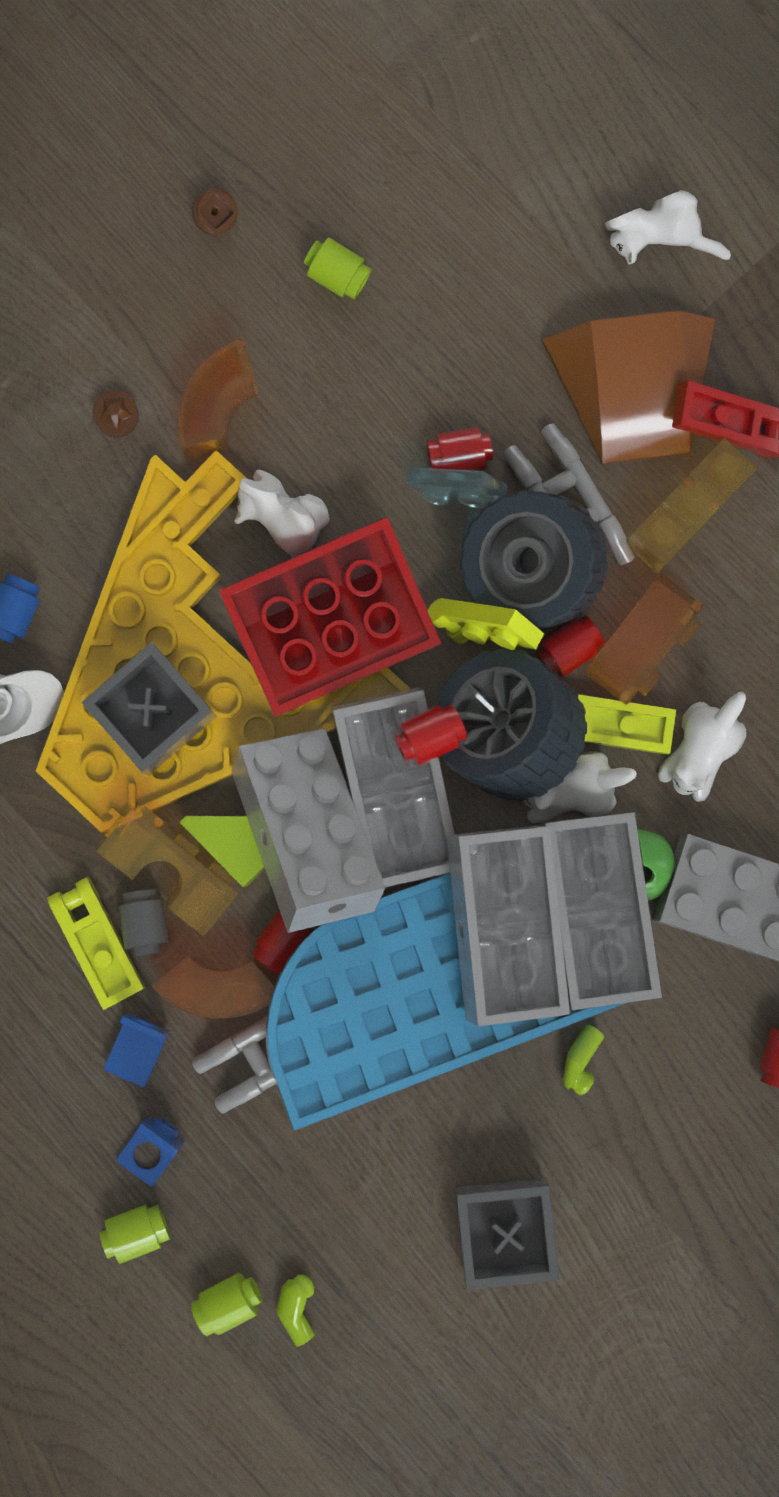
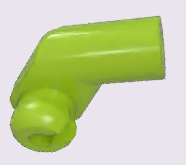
[562,1025,604,1095]
[276,1274,315,1347]

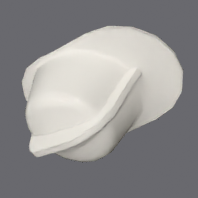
[0,670,64,744]

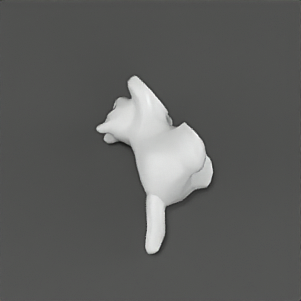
[605,190,731,265]
[234,470,330,557]
[657,692,746,802]
[523,751,637,823]

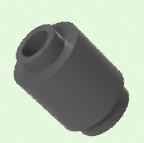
[118,889,169,957]

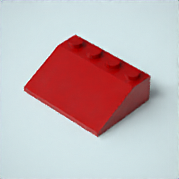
[218,517,442,717]

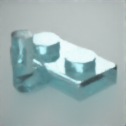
[406,467,507,538]

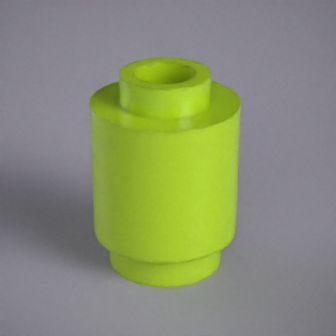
[304,237,372,300]
[99,1204,171,1264]
[191,1273,263,1336]

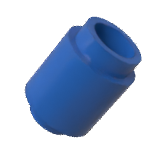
[0,574,40,644]

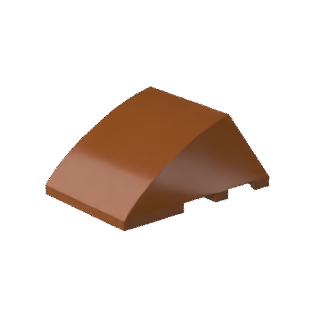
[542,310,716,464]

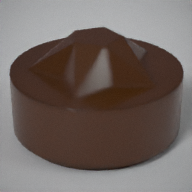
[192,189,238,235]
[93,391,139,438]

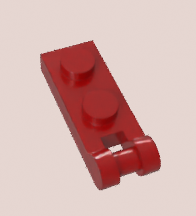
[672,380,779,458]

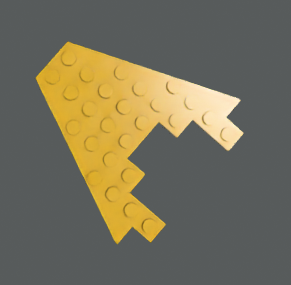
[36,450,410,833]

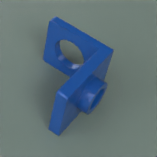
[104,1013,170,1087]
[116,1115,185,1187]

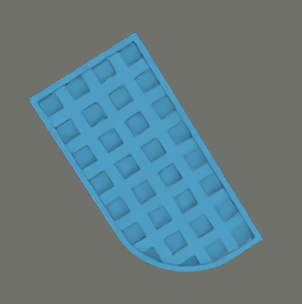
[266,873,628,1131]

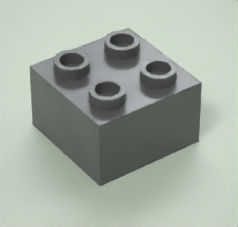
[81,642,217,776]
[455,1177,560,1290]

